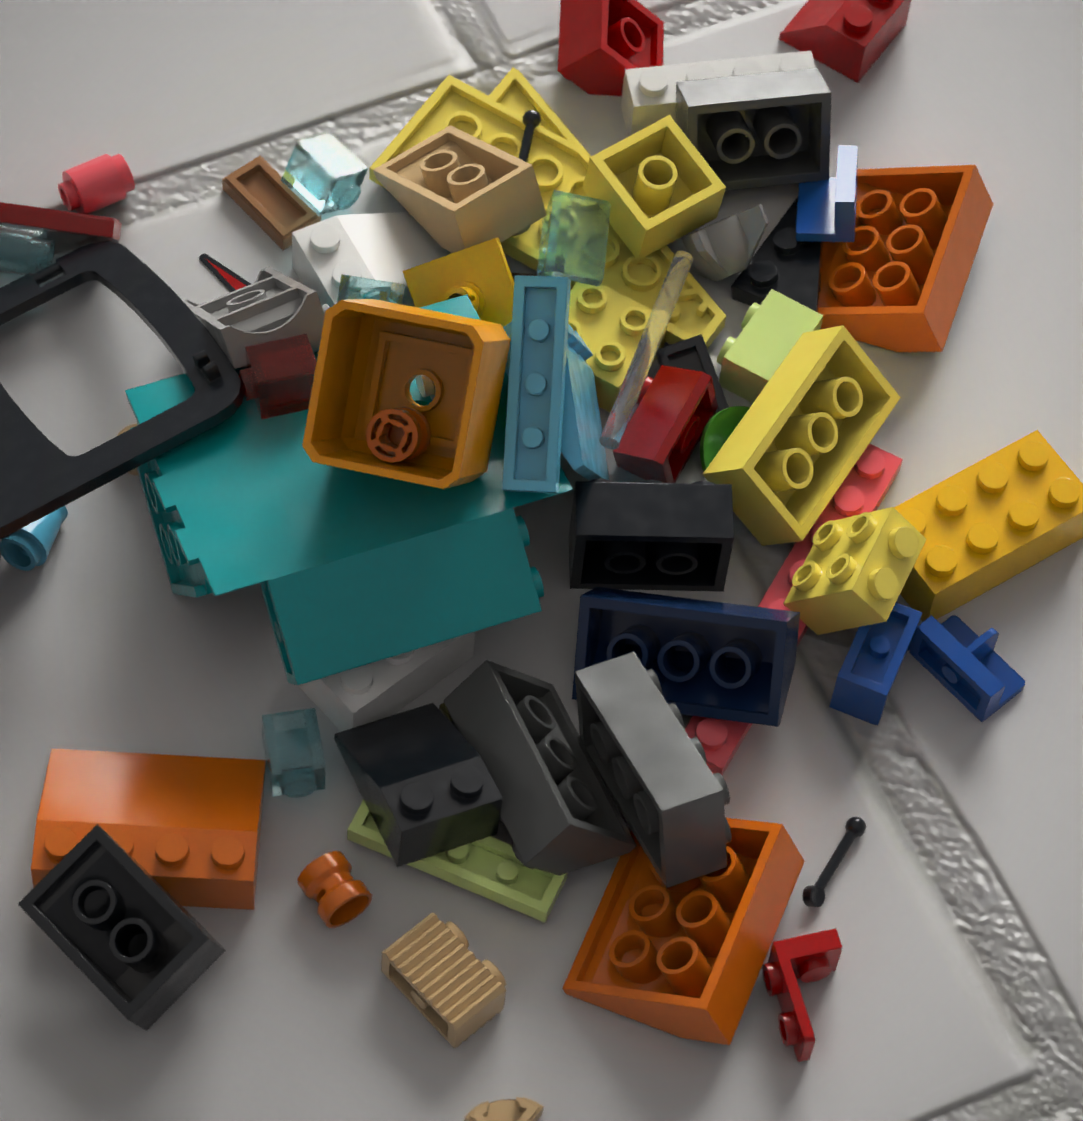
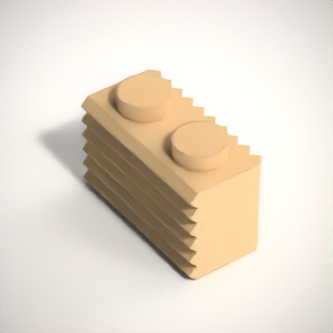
[381,913,506,1048]

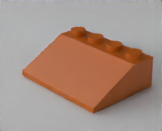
[818,165,993,352]
[31,748,266,910]
[562,818,805,1045]

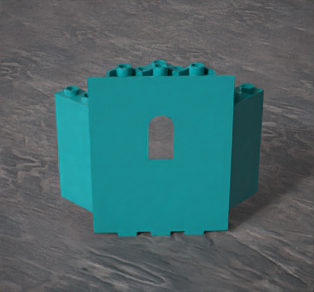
[125,294,573,686]

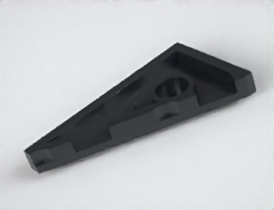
[731,197,823,312]

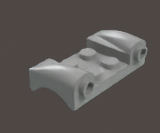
[183,267,330,368]

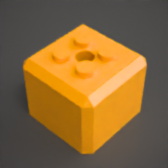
[302,299,511,489]

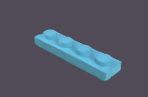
[502,275,571,494]

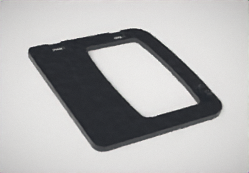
[0,242,245,540]

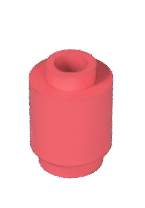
[58,154,135,214]

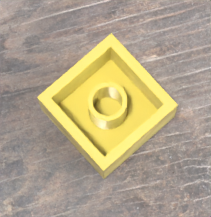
[583,115,726,261]

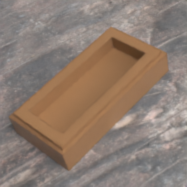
[222,155,321,250]

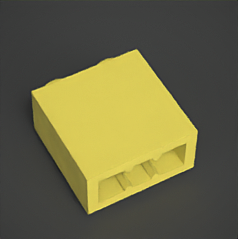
[568,274,669,415]
[783,507,926,635]

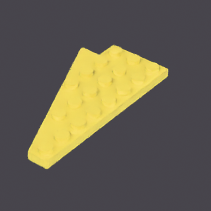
[369,67,726,349]

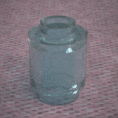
[0,222,55,276]

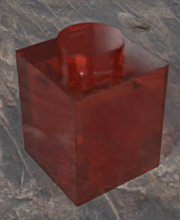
[239,334,317,420]

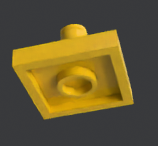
[403,238,514,327]

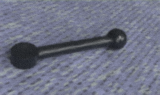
[518,110,541,162]
[802,816,866,907]

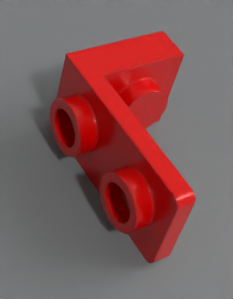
[762,928,843,1062]

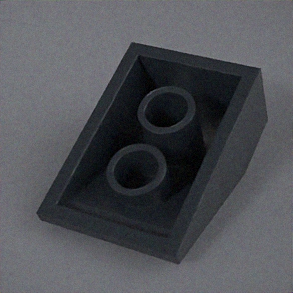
[334,703,503,867]
[18,824,226,1031]

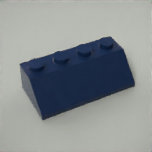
[572,587,800,727]

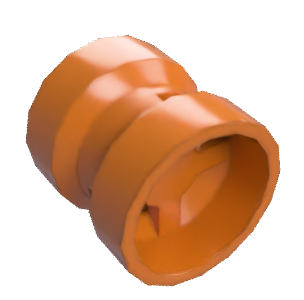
[365,407,431,463]
[297,851,372,928]

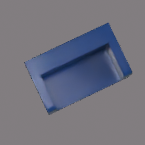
[829,602,923,725]

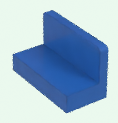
[796,145,858,242]

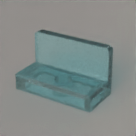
[536,190,611,286]

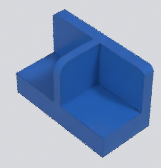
[909,615,1025,722]

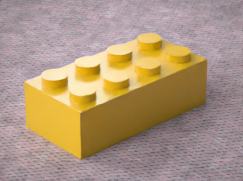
[894,430,1083,622]

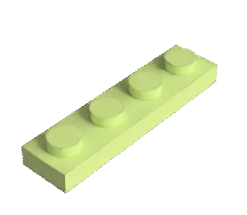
[347,799,568,923]

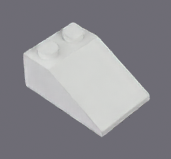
[292,212,450,307]

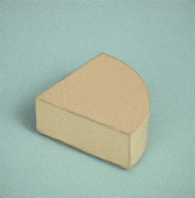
[464,1097,544,1121]

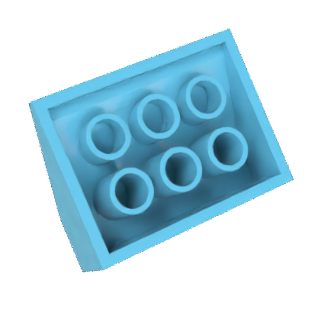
[503,321,610,481]

